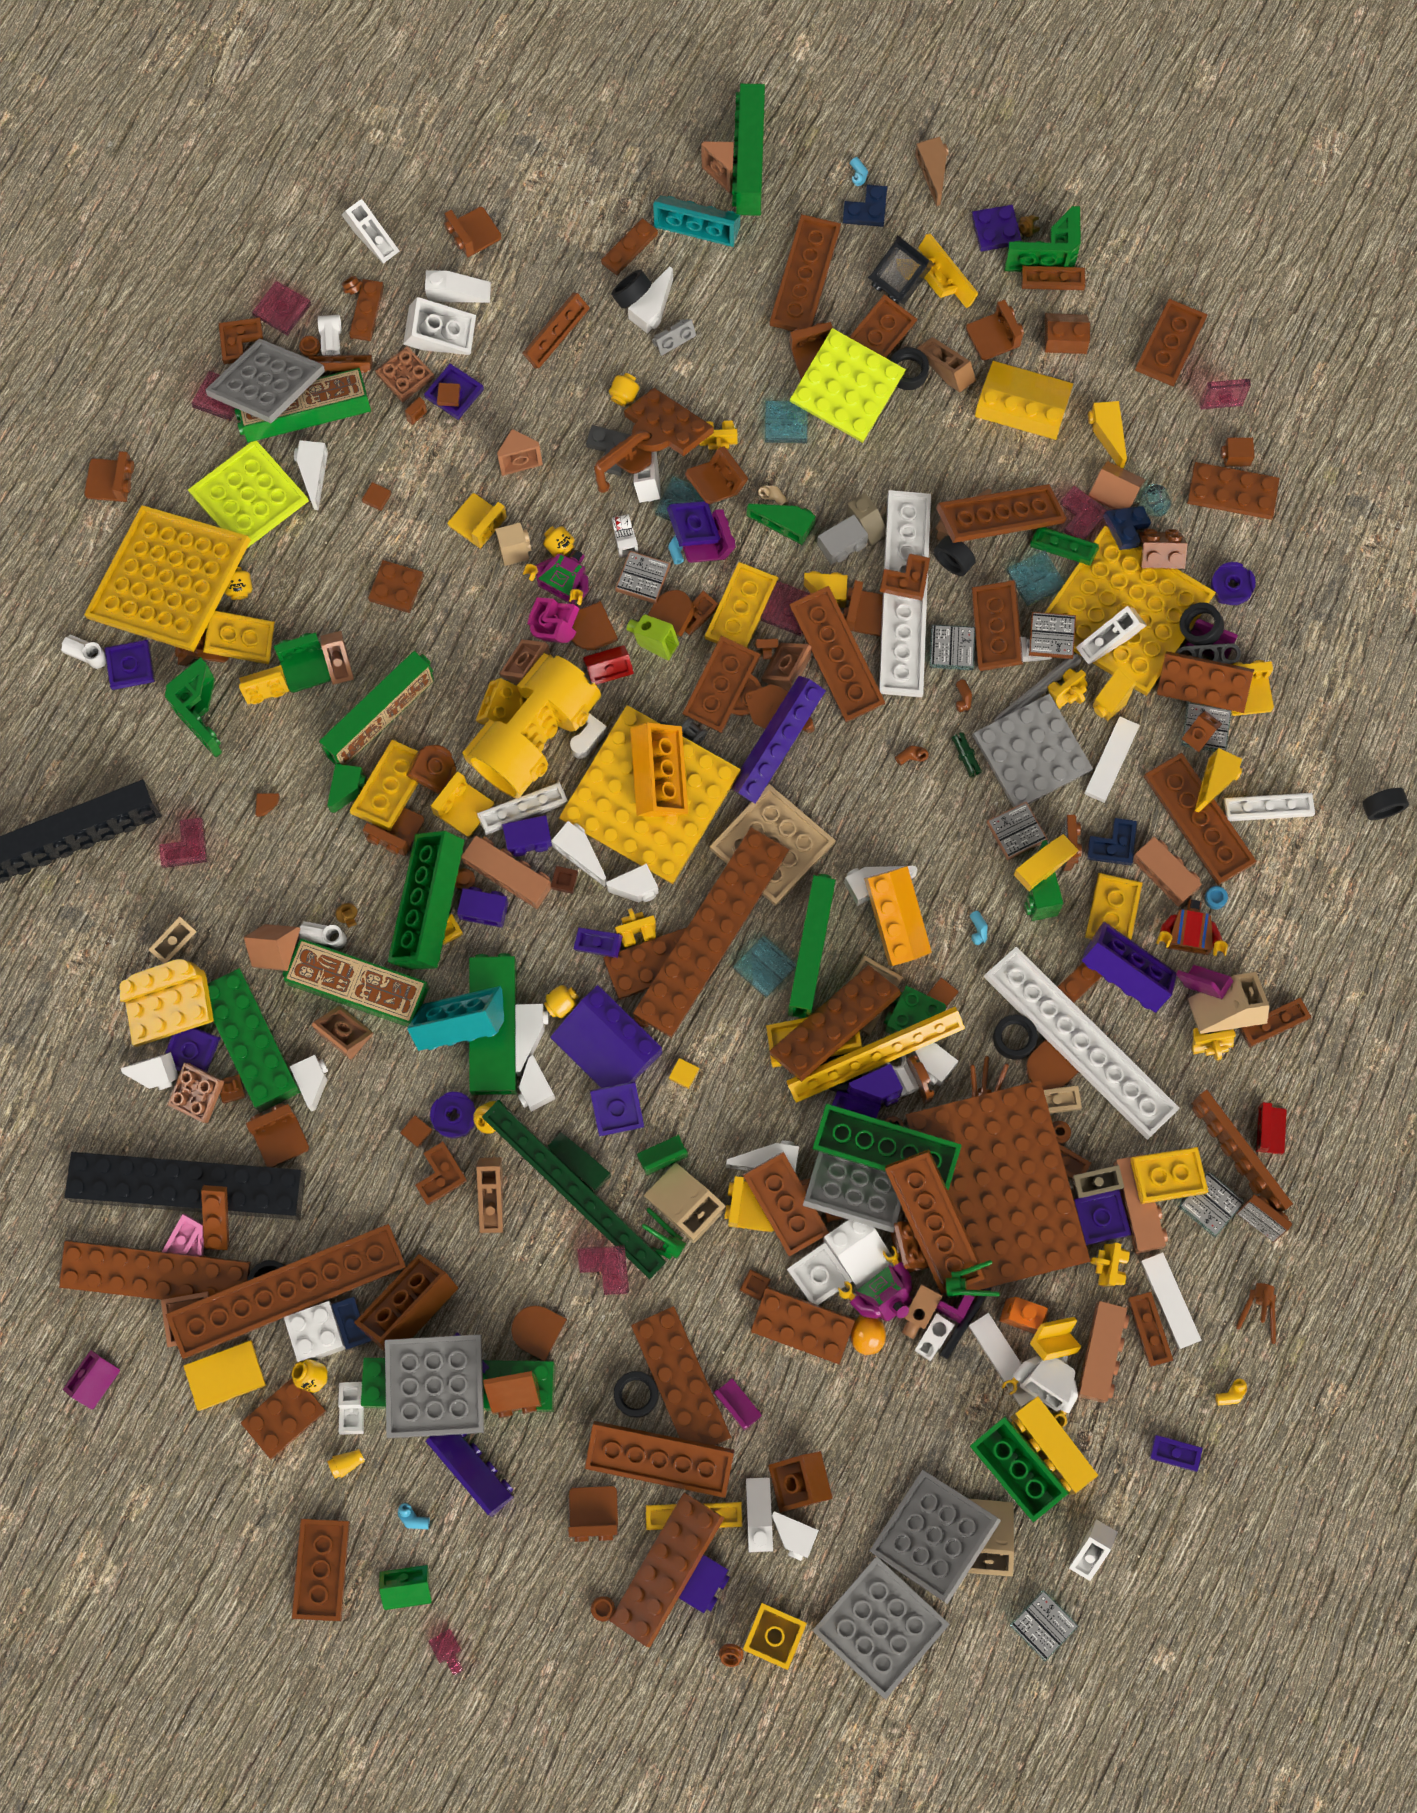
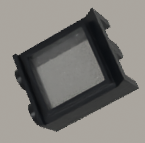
[868,235,935,305]

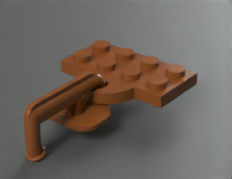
[594,388,714,493]
[682,636,815,734]

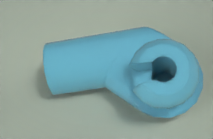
[850,157,868,186]
[668,535,684,564]
[969,911,988,945]
[397,1503,430,1530]

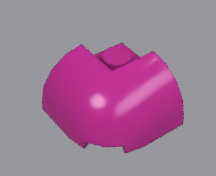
[527,597,579,643]

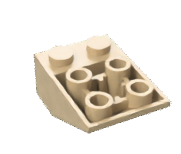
[1188,972,1269,1034]
[644,1162,726,1244]
[968,1499,1014,1577]

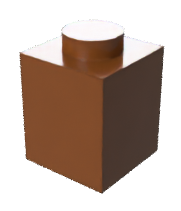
[1221,437,1255,467]

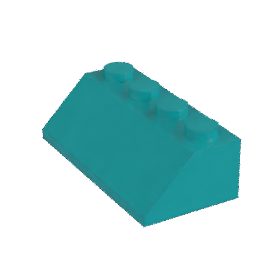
[653,195,740,247]
[407,986,504,1051]

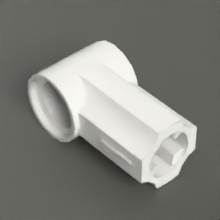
[318,315,342,356]
[61,635,107,669]
[299,921,347,950]
[884,1055,919,1097]

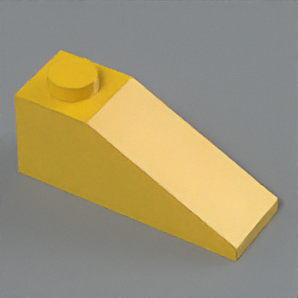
[1088,401,1127,468]
[1092,666,1137,721]
[1195,748,1242,812]

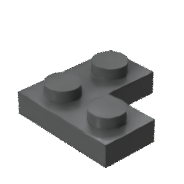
[586,425,631,476]

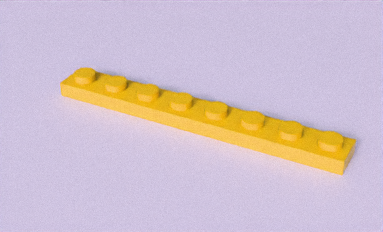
[786,1006,965,1103]

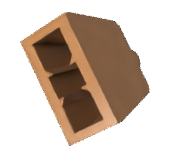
[901,1283,942,1339]

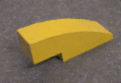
[1014,834,1079,891]

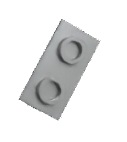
[652,319,697,356]

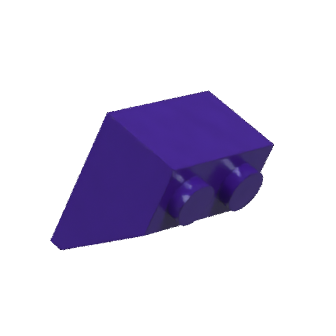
[847,1064,903,1107]

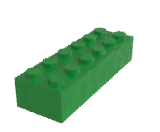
[732,83,765,216]
[387,831,465,970]
[208,968,301,1113]
[813,1104,962,1190]

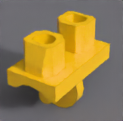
[699,420,738,450]
[1048,668,1088,709]
[615,908,656,948]
[1192,1028,1236,1061]
[1090,1242,1130,1287]

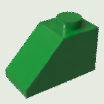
[327,764,367,813]

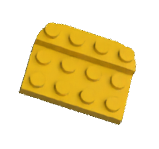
[119,959,214,1047]

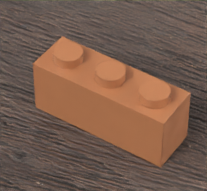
[1133,837,1202,907]

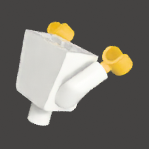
[1001,1356,1078,1427]

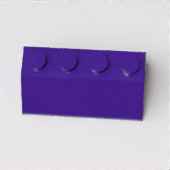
[1082,922,1177,1013]
[426,1434,514,1517]

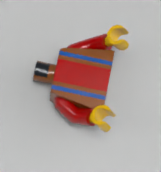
[1156,900,1228,956]

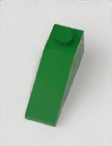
[747,504,816,545]

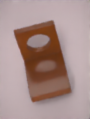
[1182,711,1222,752]

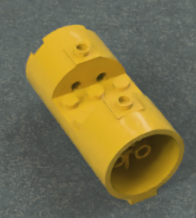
[462,653,601,799]

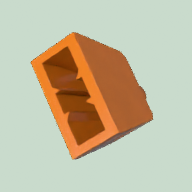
[999,1297,1049,1334]

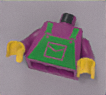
[522,550,589,605]
[838,1246,912,1321]

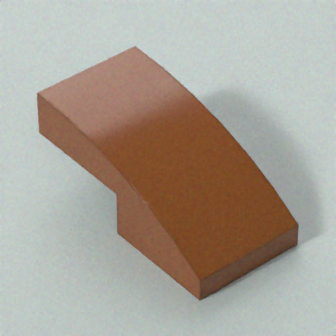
[685,591,719,636]

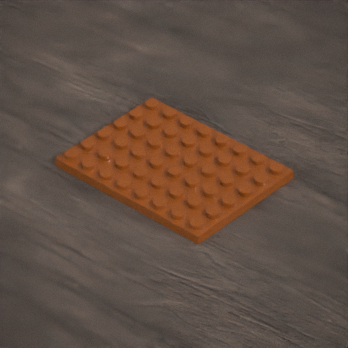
[906,1080,1090,1290]

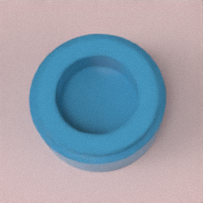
[1204,886,1228,910]

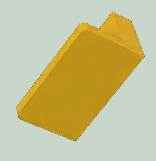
[1030,1317,1081,1361]

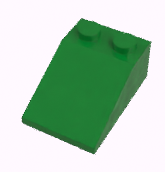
[1024,840,1064,921]

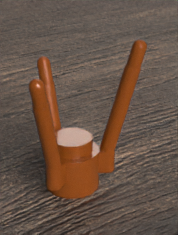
[970,1056,1009,1097]
[1236,1283,1276,1344]

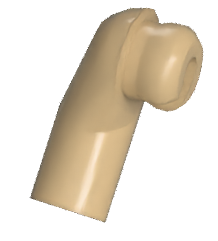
[758,485,789,506]

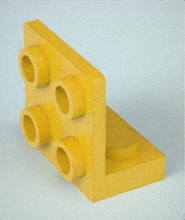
[447,493,507,549]
[239,665,289,704]
[476,678,527,725]
[431,771,495,838]

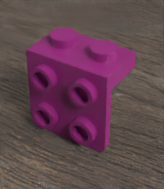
[682,509,736,563]

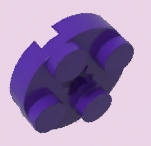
[1211,562,1256,605]
[430,1092,476,1139]

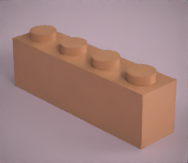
[461,835,551,909]
[1113,1154,1168,1254]
[1077,1301,1130,1403]

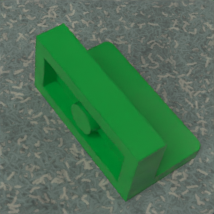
[637,1135,688,1176]
[379,1565,432,1610]

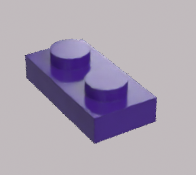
[573,928,622,958]
[1149,1435,1203,1472]

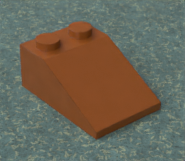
[483,1371,542,1418]

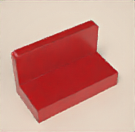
[583,645,634,685]
[1256,1102,1287,1155]

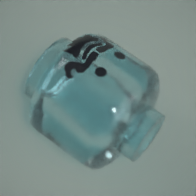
[1140,484,1172,517]

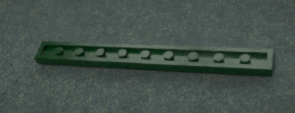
[482,1100,667,1279]

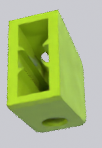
[626,614,679,661]

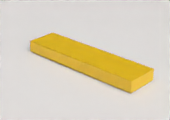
[646,1502,742,1530]

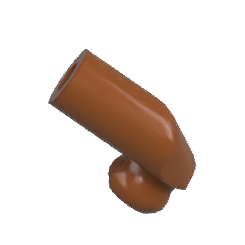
[956,679,972,713]
[895,746,929,766]

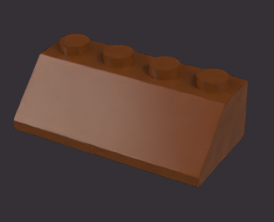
[354,1254,458,1351]

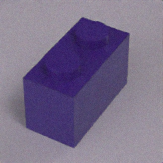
[502,815,552,857]
[457,887,509,928]
[679,1555,730,1613]

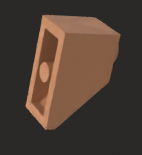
[320,631,354,685]

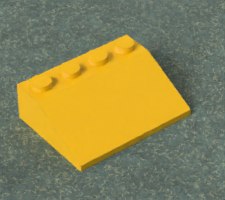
[975,361,1074,440]

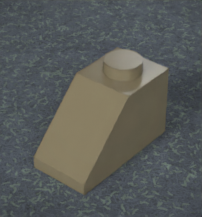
[846,493,886,547]
[1073,1165,1124,1198]

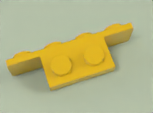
[916,233,978,308]

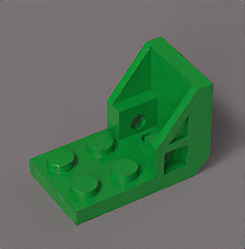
[1005,206,1081,272]
[165,657,222,758]

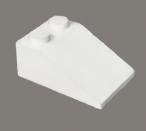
[403,297,476,355]
[823,1220,894,1290]

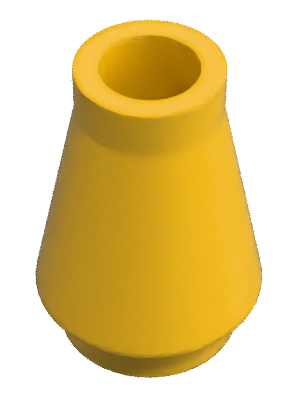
[327,1449,365,1479]

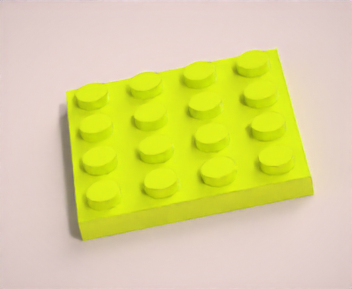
[790,328,906,443]
[188,441,309,548]

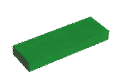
[1030,527,1099,566]

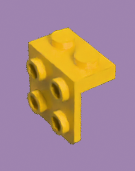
[1229,660,1274,716]
[724,1176,774,1232]

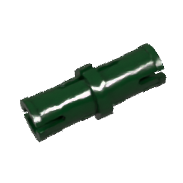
[951,732,982,778]

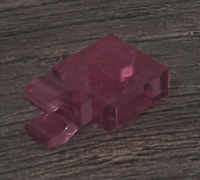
[428,1629,464,1675]

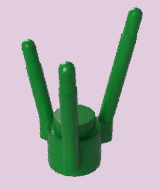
[642,1208,686,1260]
[946,1260,1000,1297]

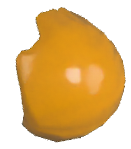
[850,1315,886,1355]

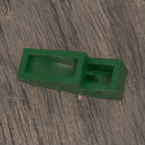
[547,1132,611,1193]

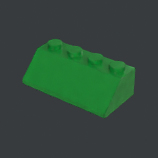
[970,1416,1070,1523]

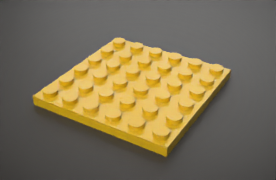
[84,505,251,652]
[1045,526,1216,696]
[559,705,741,885]

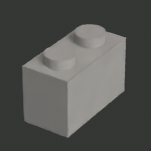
[817,515,868,565]

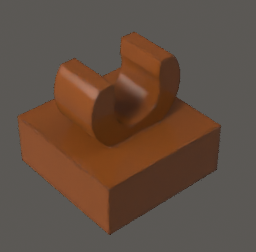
[756,639,778,659]
[220,1074,246,1104]

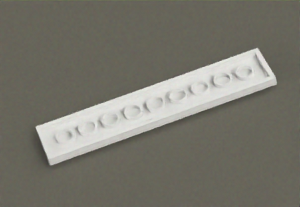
[879,490,931,697]
[984,947,1180,1140]

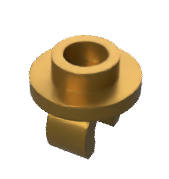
[1018,215,1040,237]
[335,903,358,928]

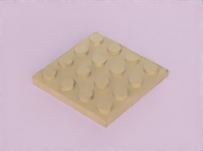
[710,784,836,906]

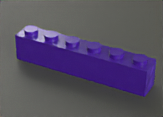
[731,676,826,804]

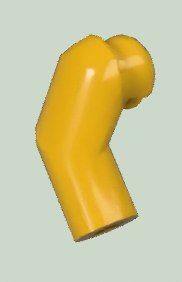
[1215,1378,1247,1406]

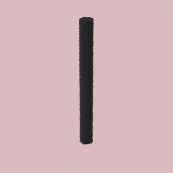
[940,1287,992,1360]

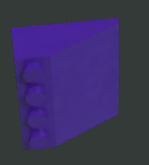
[550,985,663,1088]

